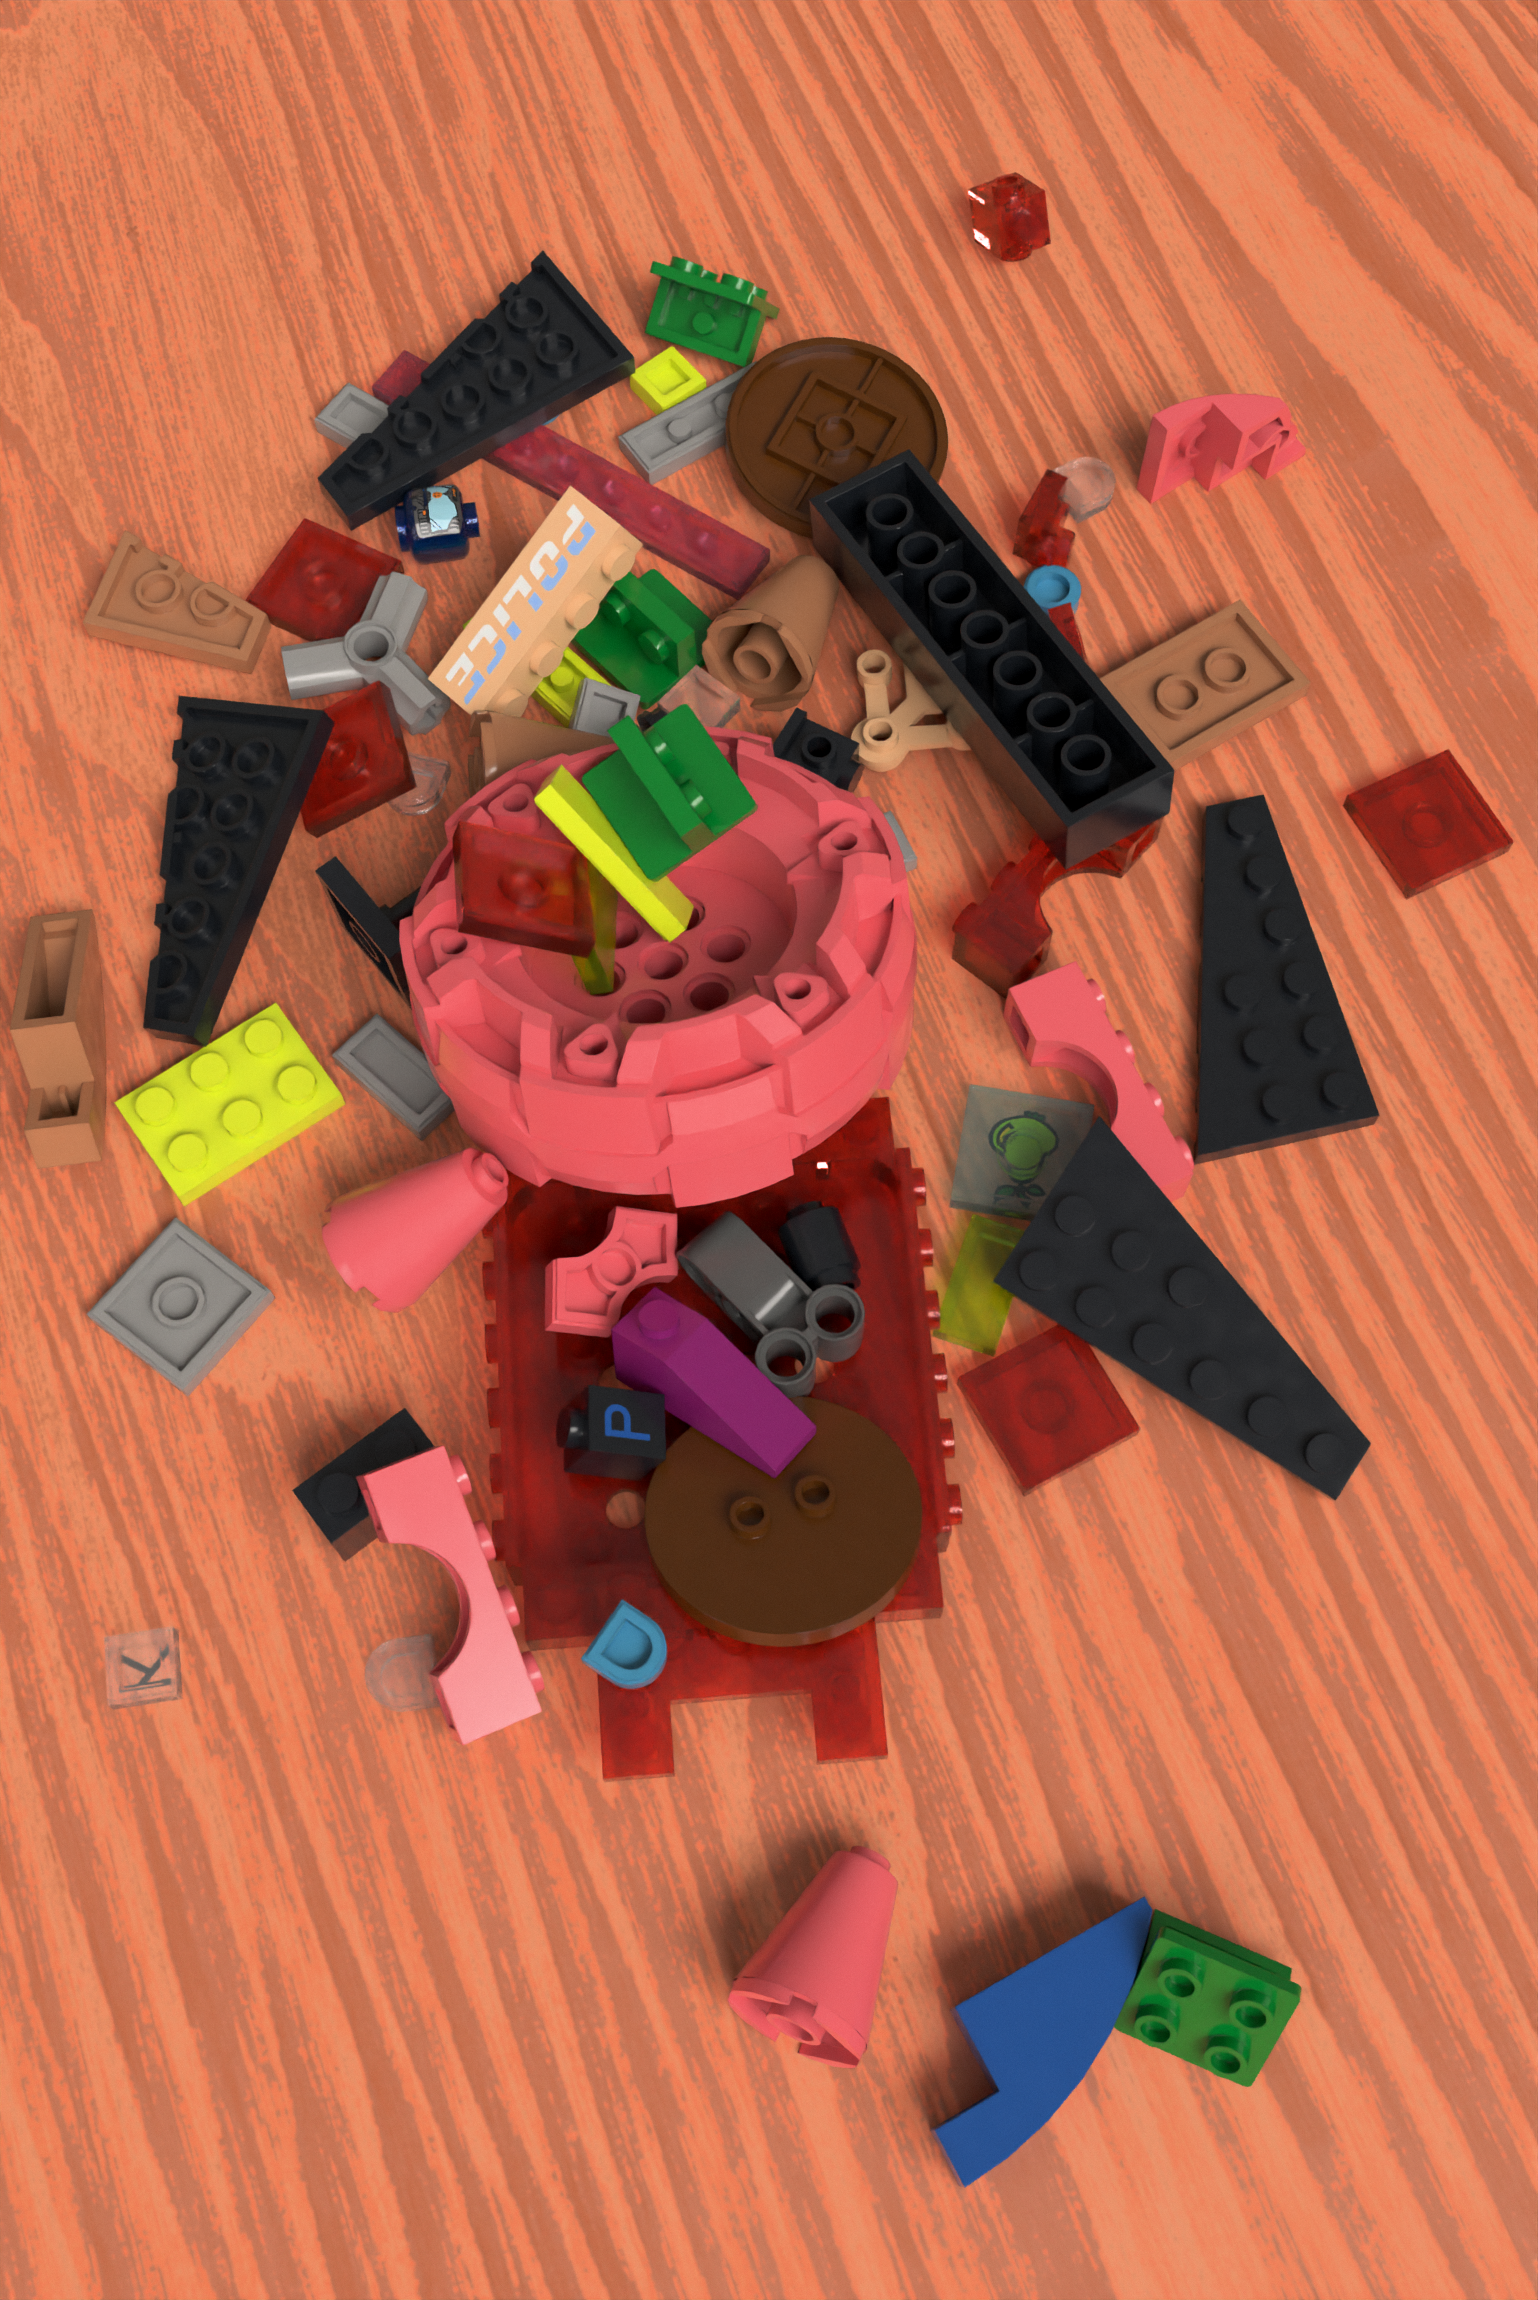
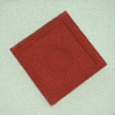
[245,518,405,642]
[300,680,417,838]
[1343,749,1514,899]
[452,821,596,959]
[957,1325,1141,1496]

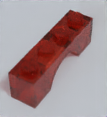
[952,816,1164,999]

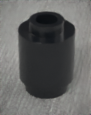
[778,1201,861,1292]

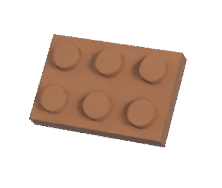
[1099,600,1311,771]

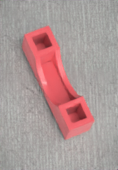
[1003,961,1194,1202]
[356,1445,545,1745]

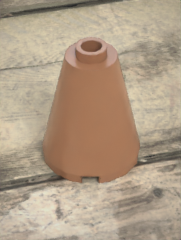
[702,555,839,712]
[468,710,615,798]

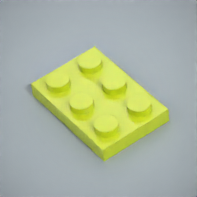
[114,1003,346,1207]

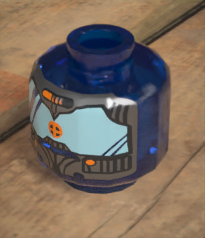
[395,484,480,564]

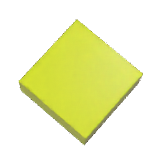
[629,346,707,415]

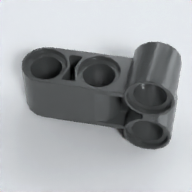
[676,1211,865,1398]

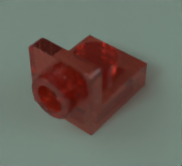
[1012,469,1076,569]

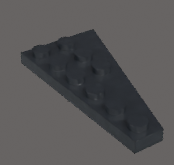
[318,250,635,531]
[143,696,335,1047]
[1194,794,1379,1165]
[992,1116,1371,1501]

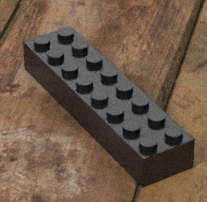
[809,449,1175,870]

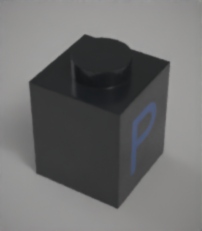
[556,1385,666,1481]

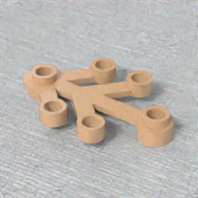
[851,650,971,772]

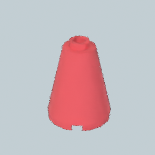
[322,1148,509,1313]
[728,1846,898,2069]

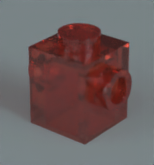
[968,172,1051,262]

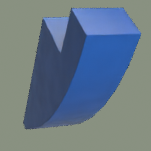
[930,1896,1152,2188]

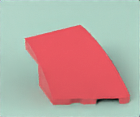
[1137,394,1306,504]

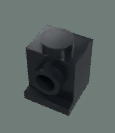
[773,707,864,793]

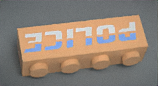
[428,486,643,717]

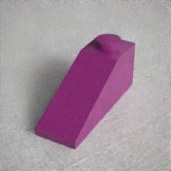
[611,1287,816,1479]

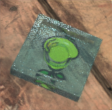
[949,1084,1094,1221]

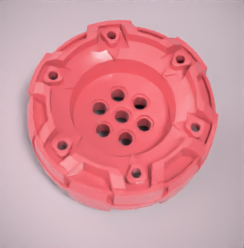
[399,726,917,1208]

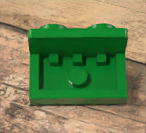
[645,256,780,367]
[571,569,712,709]
[582,704,758,882]
[1114,1909,1302,2087]

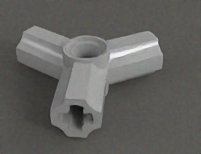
[281,571,451,736]

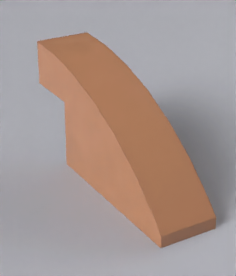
[10,909,106,1169]

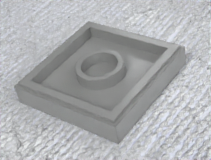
[87,1217,275,1397]

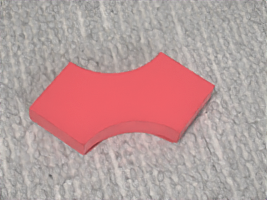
[545,1206,678,1338]

